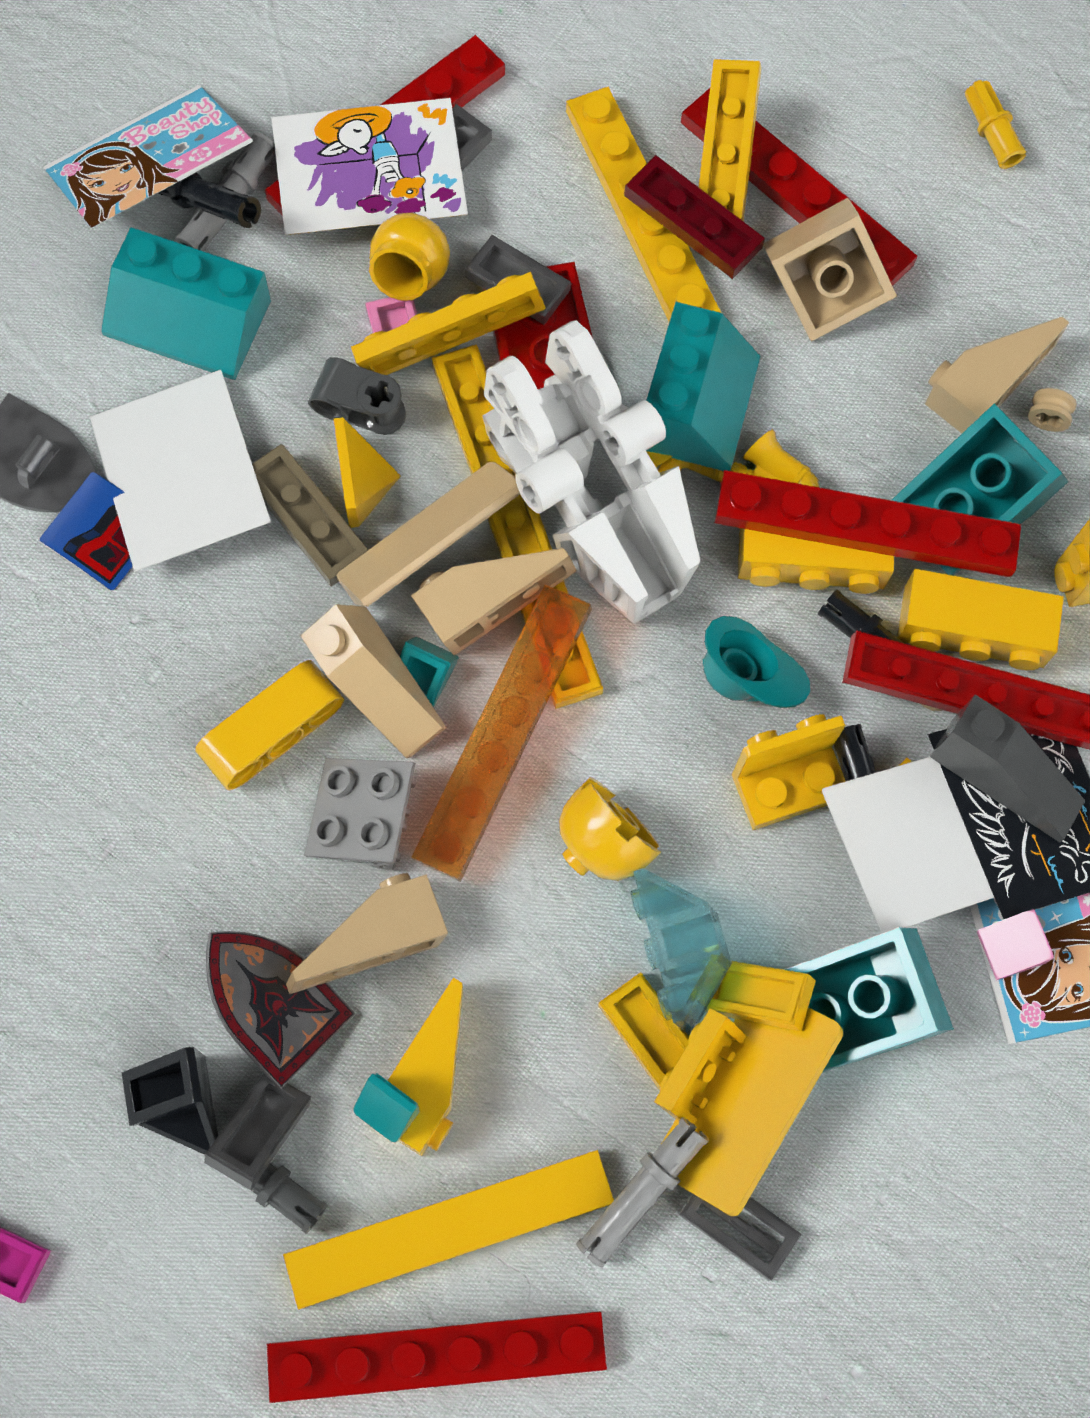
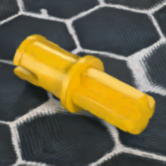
[965,80,1027,169]

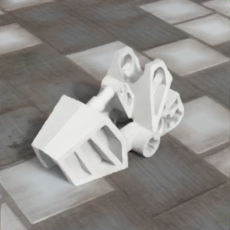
[482,320,701,624]

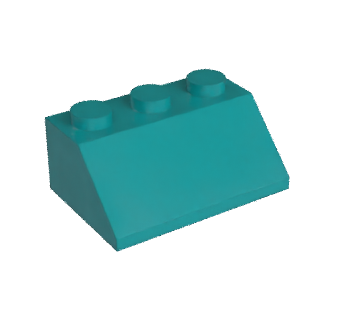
[101,227,271,380]
[646,302,761,471]

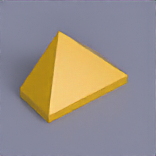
[334,417,401,528]

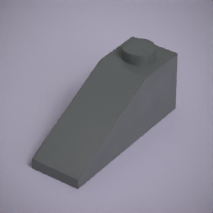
[930,694,1085,842]

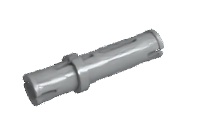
[175,132,276,251]
[576,1117,709,1267]

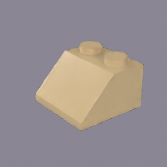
[763,198,897,342]

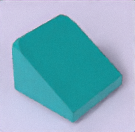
[400,637,459,707]
[354,1073,420,1143]

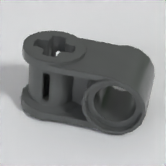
[308,357,406,435]

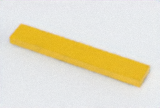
[283,1150,614,1310]

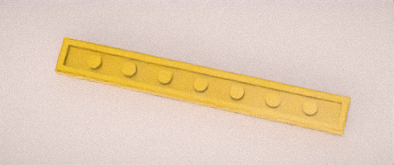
[432,344,603,709]

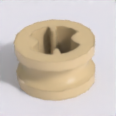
[1028,388,1077,432]

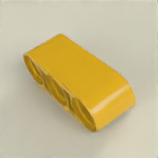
[195,660,344,791]

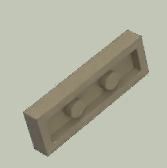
[252,444,368,587]

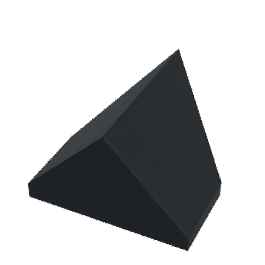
[122,1047,218,1155]

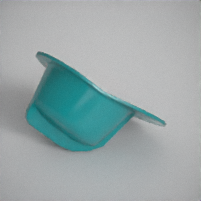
[703,616,810,708]

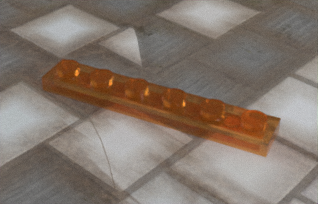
[411,585,592,882]

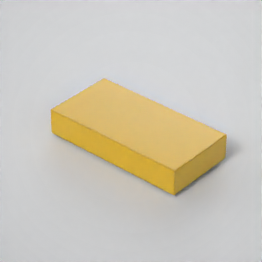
[700,958,816,1031]
[598,972,689,1090]

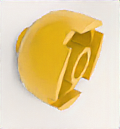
[559,777,661,881]

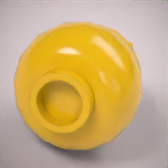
[369,213,450,301]

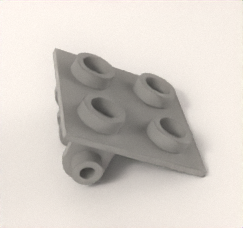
[304,758,416,870]

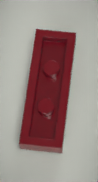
[624,155,765,279]

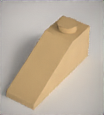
[925,317,1070,433]
[411,548,577,655]
[300,604,447,758]
[286,873,448,994]

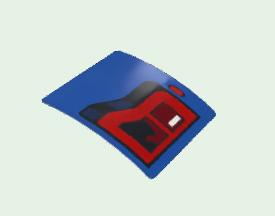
[40,472,132,590]

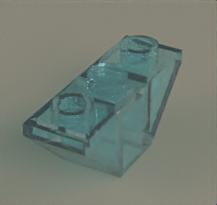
[631,868,732,1032]

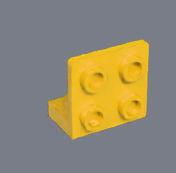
[731,714,846,830]

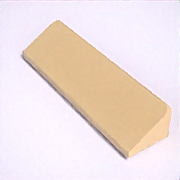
[336,462,520,607]

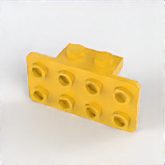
[654,1007,843,1216]

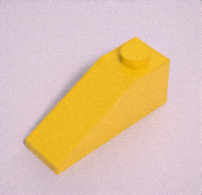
[388,977,463,1156]

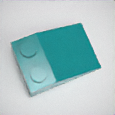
[891,403,1069,576]
[785,927,954,1073]

